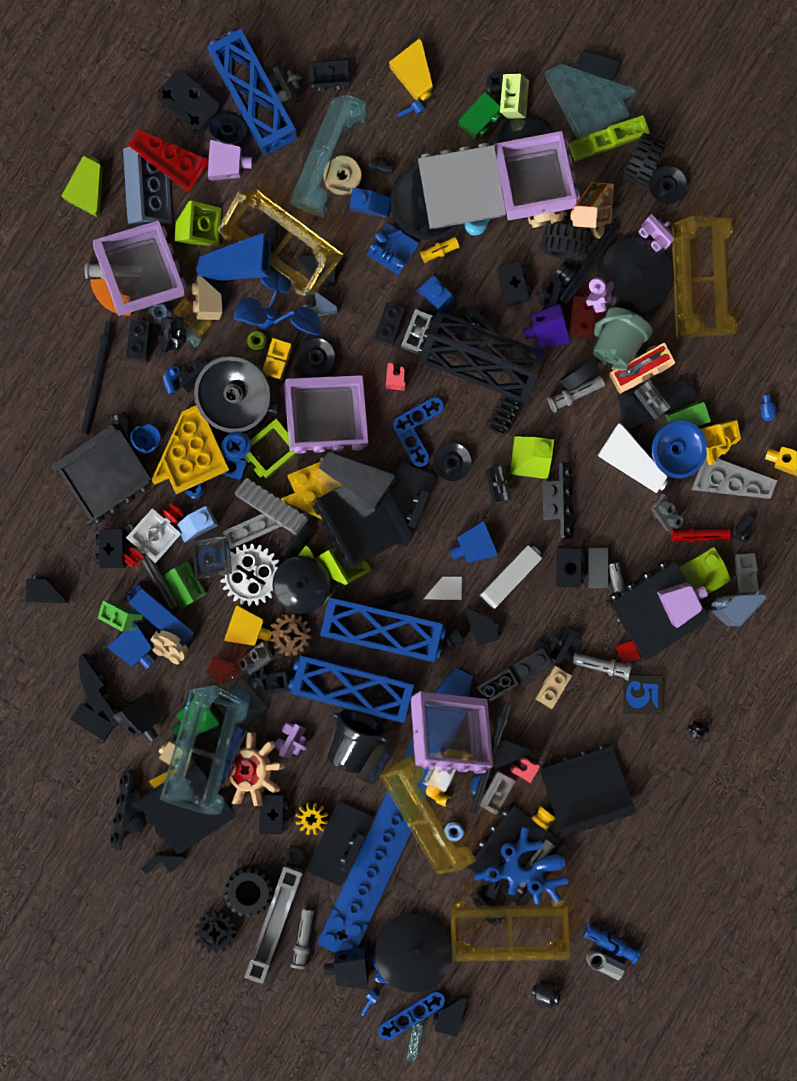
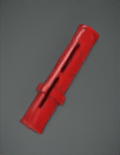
[671,528,731,543]

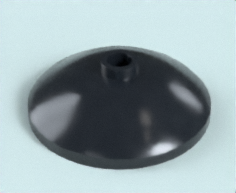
[498,115,554,172]
[272,556,330,614]

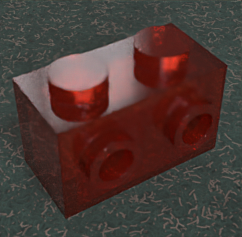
[568,296,598,339]
[206,655,239,684]

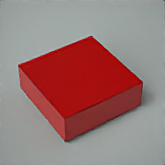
[615,640,640,664]

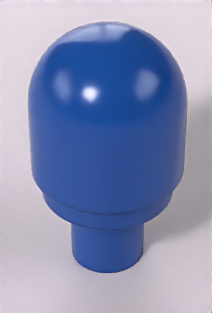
[760,394,777,421]

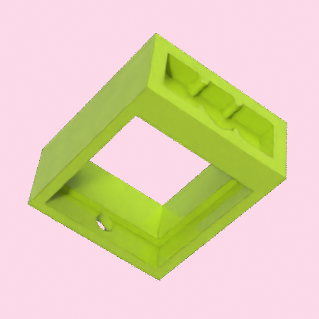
[244,419,296,479]

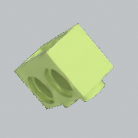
[500,74,529,119]

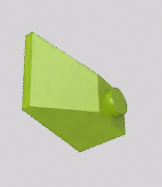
[175,201,221,246]
[510,436,554,479]
[315,547,372,585]
[678,547,731,594]

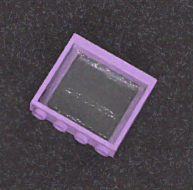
[494,131,580,221]
[93,220,186,316]
[284,375,368,454]
[411,692,493,773]

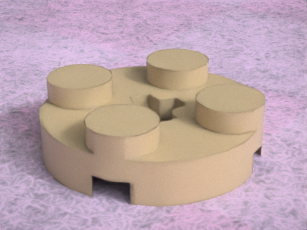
[323,156,361,195]
[528,210,566,228]
[151,630,188,664]

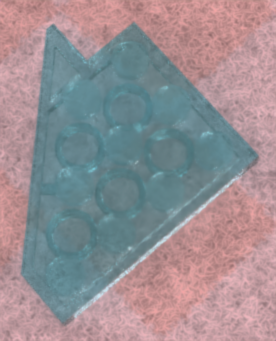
[544,64,635,140]

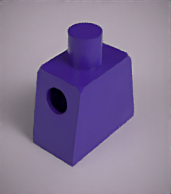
[523,304,570,347]

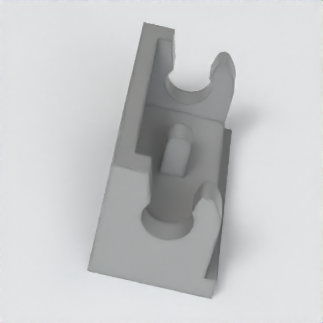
[480,770,515,815]

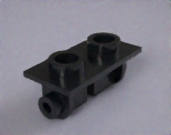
[470,886,507,926]

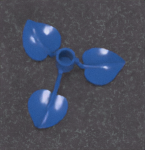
[234,266,321,336]

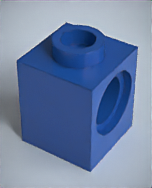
[221,457,248,481]

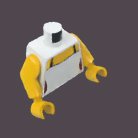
[423,749,472,807]

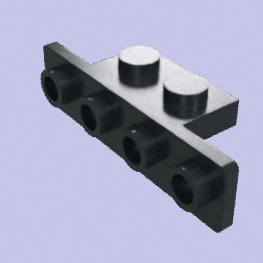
[542,462,574,539]
[110,771,146,850]

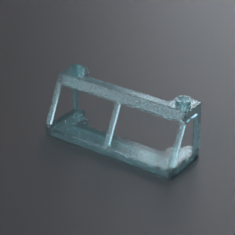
[289,95,367,219]
[160,686,249,815]

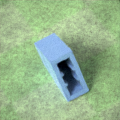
[176,506,219,543]

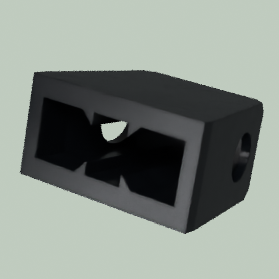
[113,692,160,742]
[324,947,369,989]

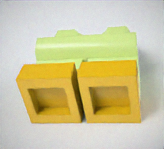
[263,338,292,381]

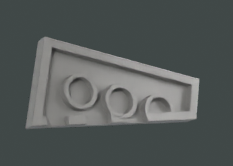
[691,458,777,499]

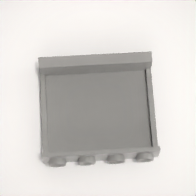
[418,143,506,229]

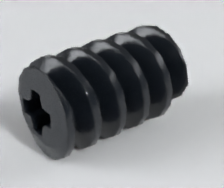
[487,394,524,437]

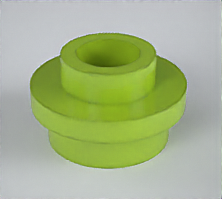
[247,331,266,350]

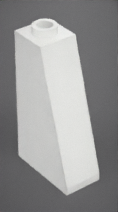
[598,422,668,493]
[480,545,542,608]

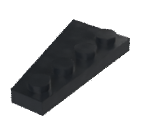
[617,380,696,430]

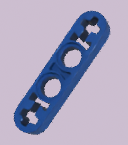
[378,990,445,1040]

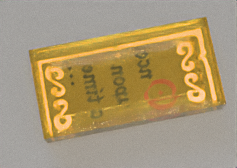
[172,298,213,338]

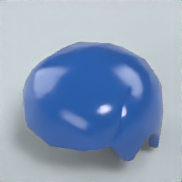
[130,424,161,454]

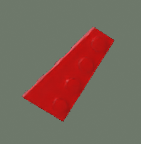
[127,130,209,192]

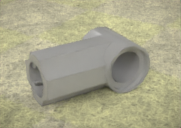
[586,949,626,980]

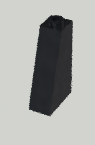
[318,451,400,508]

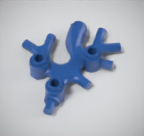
[474,827,568,904]

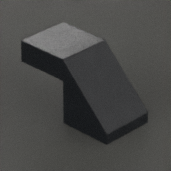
[141,853,187,874]

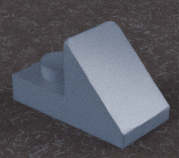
[302,291,338,316]

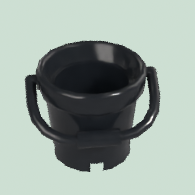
[327,710,388,773]

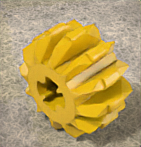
[296,802,328,835]

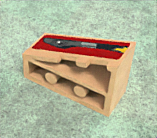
[571,182,614,228]
[609,343,675,394]

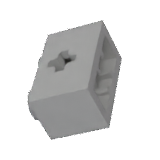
[401,309,433,355]

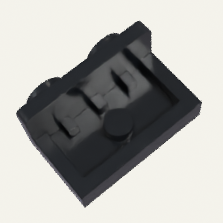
[310,59,349,91]

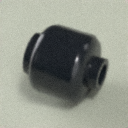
[531,980,561,1008]

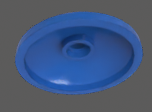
[652,420,707,478]

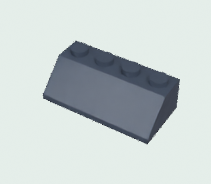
[123,147,172,226]
[710,595,767,627]

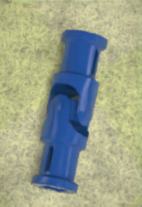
[582,922,642,964]

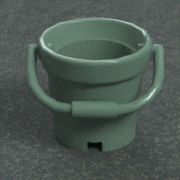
[593,307,653,371]

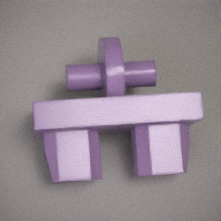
[639,214,675,252]
[586,278,614,313]
[274,723,308,759]

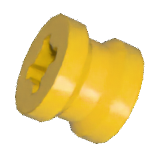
[531,806,555,830]

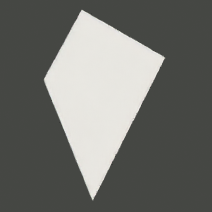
[424,577,462,600]

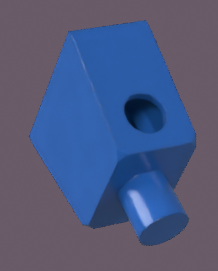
[416,276,455,313]
[449,522,498,563]
[108,622,155,670]

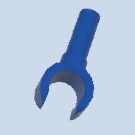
[398,101,425,117]
[375,229,402,245]
[361,989,379,1016]

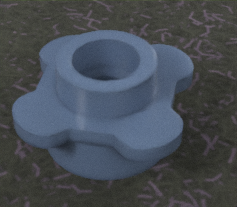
[149,303,171,324]

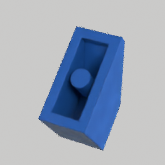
[349,188,390,217]

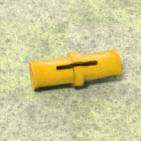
[420,237,459,263]

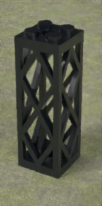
[418,311,546,403]

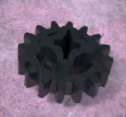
[194,910,237,954]

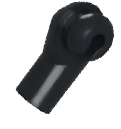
[736,514,754,543]

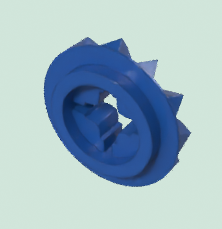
[221,432,252,462]

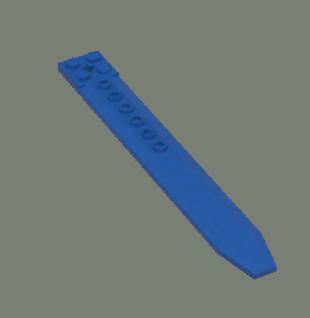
[317,668,473,953]

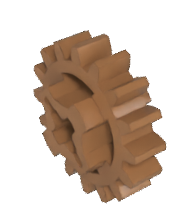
[269,614,311,656]

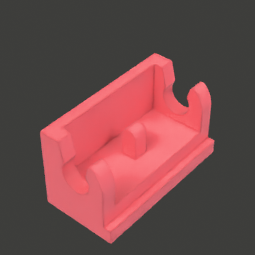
[386,363,405,391]
[510,757,540,783]

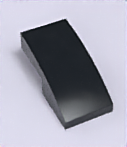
[575,51,620,81]
[71,703,115,741]

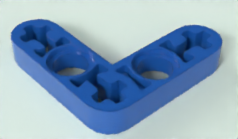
[393,398,444,467]

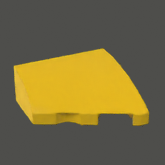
[699,420,741,465]

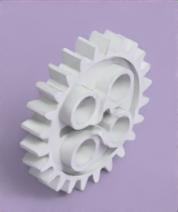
[220,544,279,606]

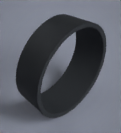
[559,357,600,391]

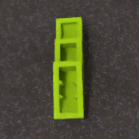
[568,116,650,162]

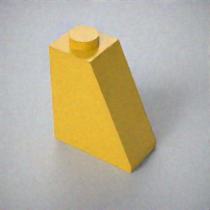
[389,39,433,101]

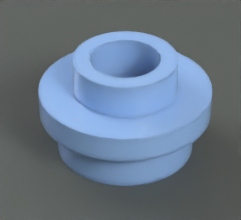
[444,822,464,841]

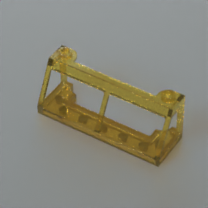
[217,189,343,297]
[672,216,737,337]
[378,754,476,874]
[451,900,570,961]

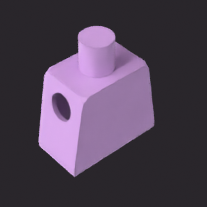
[208,140,252,181]
[657,583,708,628]

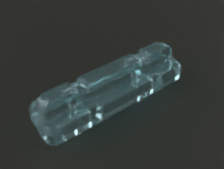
[173,317,202,347]
[406,1023,423,1062]

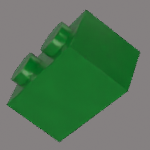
[458,92,501,139]

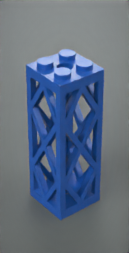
[207,29,298,157]
[320,598,446,662]
[288,655,414,723]

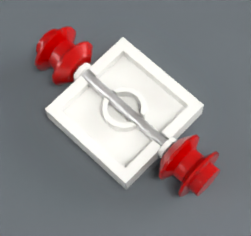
[124,503,184,568]

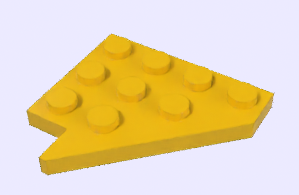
[152,405,229,494]
[280,462,343,519]

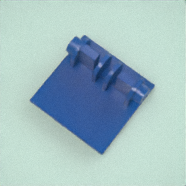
[366,223,419,275]

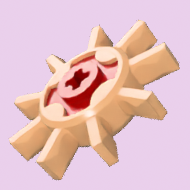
[215,733,285,806]

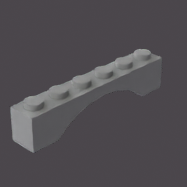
[244,864,303,984]

